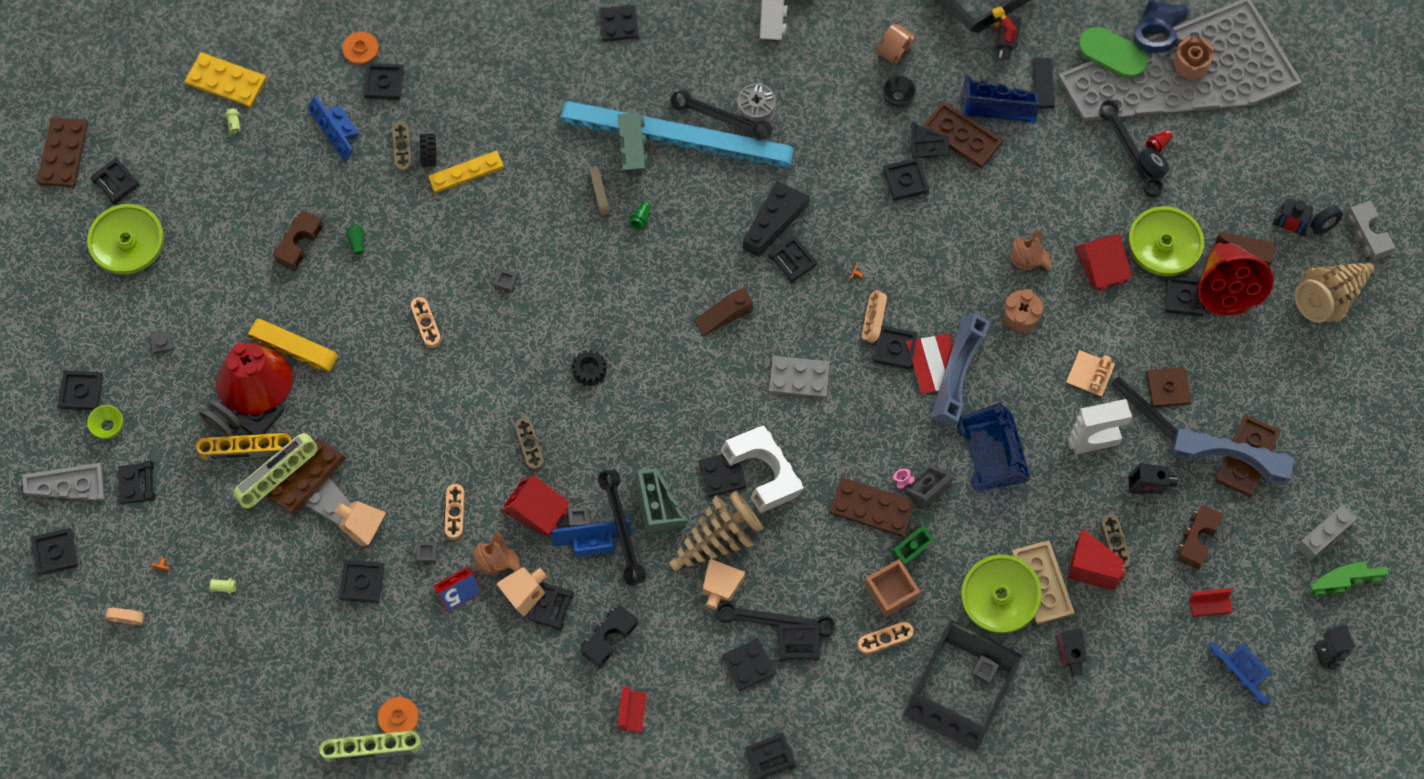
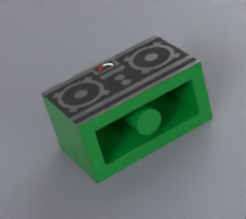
[887,525,935,565]

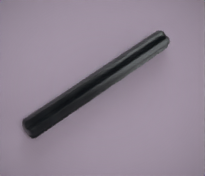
[1112,377,1178,442]

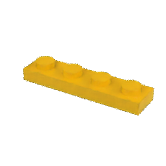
[428,151,504,193]

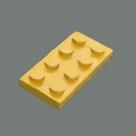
[184,52,267,108]

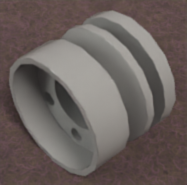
[737,84,776,131]

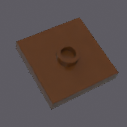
[1146,367,1191,408]

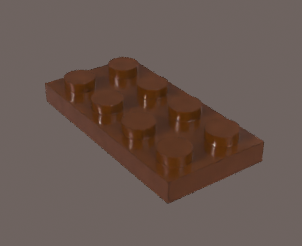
[922,101,1003,169]
[37,117,88,188]
[1215,414,1281,497]
[266,438,346,516]
[829,477,915,537]

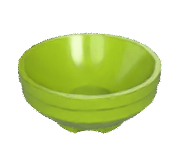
[87,405,124,440]

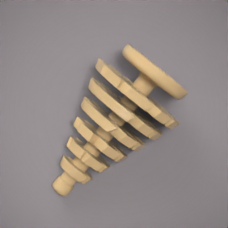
[1294,262,1374,323]
[670,491,763,571]

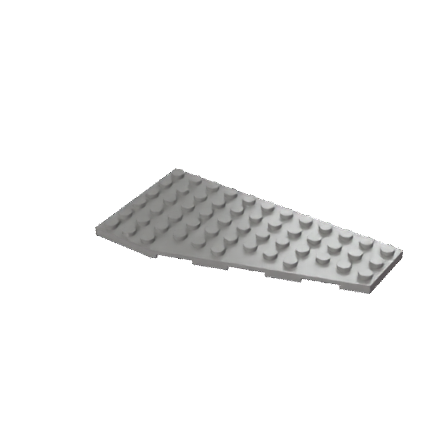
[1058,0,1302,121]

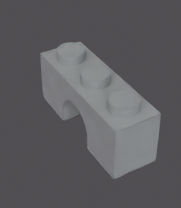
[1346,200,1396,262]
[1297,505,1357,562]

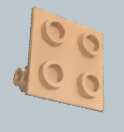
[1066,350,1115,397]

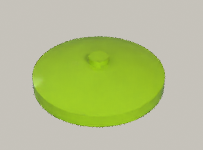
[87,204,164,275]
[1128,206,1204,277]
[962,555,1042,634]

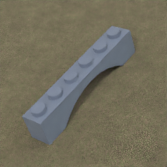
[930,313,990,426]
[1171,428,1294,486]

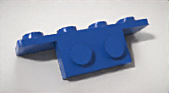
[308,96,359,162]
[552,519,632,557]
[1209,642,1271,705]

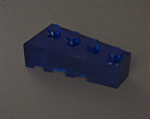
[962,75,1040,122]

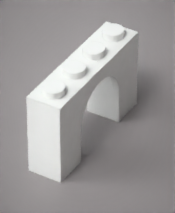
[1068,399,1132,454]
[721,425,804,513]

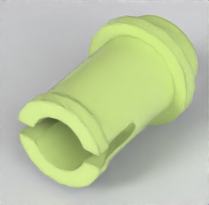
[225,109,241,133]
[210,579,237,594]

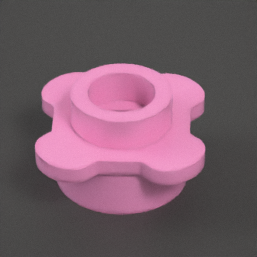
[893,469,915,489]

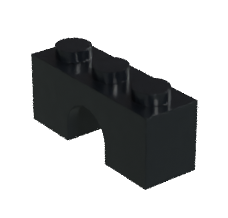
[581,604,638,669]
[1314,624,1355,670]

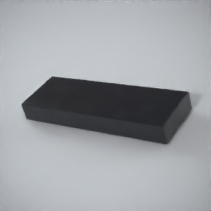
[1033,58,1055,108]

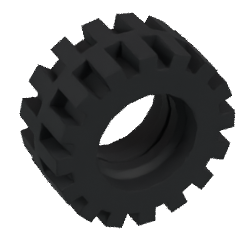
[420,133,437,167]
[572,350,607,386]

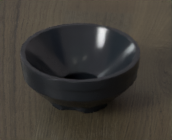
[883,75,916,107]

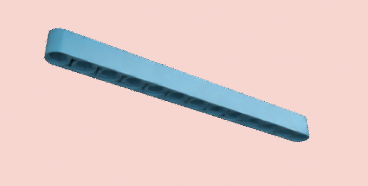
[560,101,794,169]

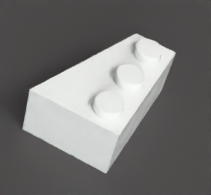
[760,0,787,40]

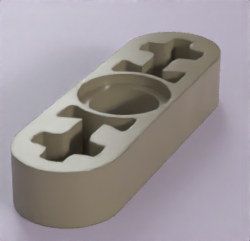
[392,122,412,173]
[589,166,609,216]
[515,418,544,471]
[1101,514,1131,568]

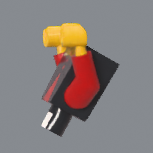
[991,7,1022,60]

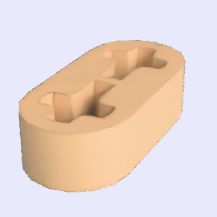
[105,608,145,625]

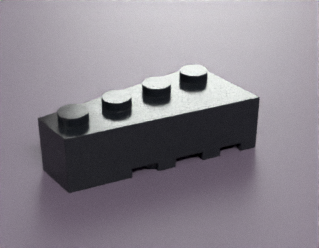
[743,181,810,257]

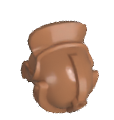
[1010,229,1051,271]
[473,530,520,575]

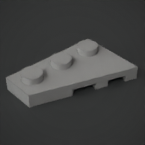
[304,478,351,526]

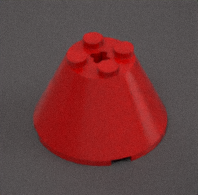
[1198,243,1274,316]
[216,343,293,416]

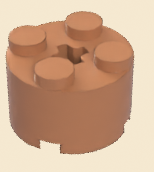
[875,22,916,66]
[1173,37,1213,81]
[1003,289,1043,333]

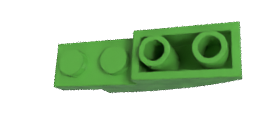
[1307,561,1389,597]

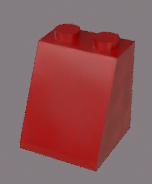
[1074,234,1132,291]
[500,475,570,536]
[1068,530,1126,590]

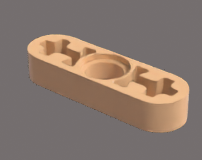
[862,290,887,343]
[411,297,441,348]
[445,484,465,540]
[858,622,913,655]

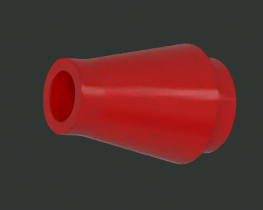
[1146,130,1173,153]

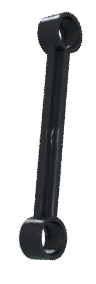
[670,90,772,141]
[1099,99,1164,197]
[598,469,646,585]
[717,601,835,637]

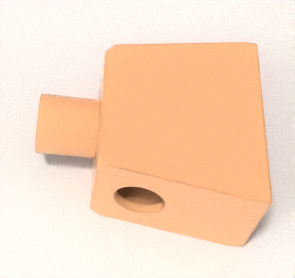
[335,501,386,547]
[703,559,745,610]
[497,567,547,616]

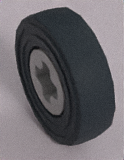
[1139,148,1169,178]
[1311,205,1343,234]

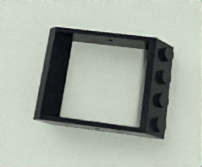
[939,0,1030,33]
[904,620,1023,752]

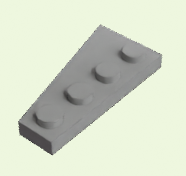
[22,463,105,502]

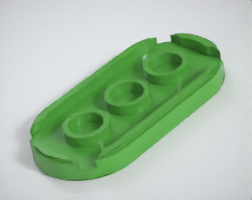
[1079,27,1148,78]

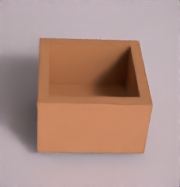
[864,559,921,618]

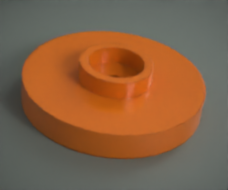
[342,32,379,65]
[378,697,419,734]

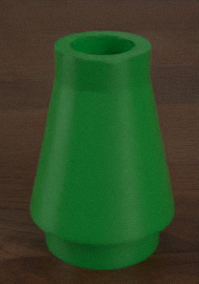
[629,202,651,230]
[346,226,364,255]

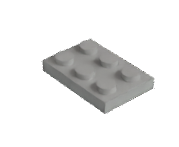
[769,356,830,398]

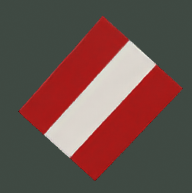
[906,333,953,394]

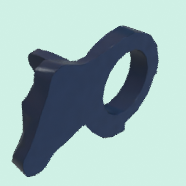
[1133,0,1188,54]

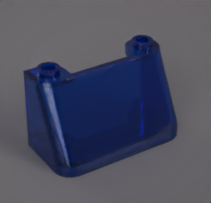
[957,402,1030,491]

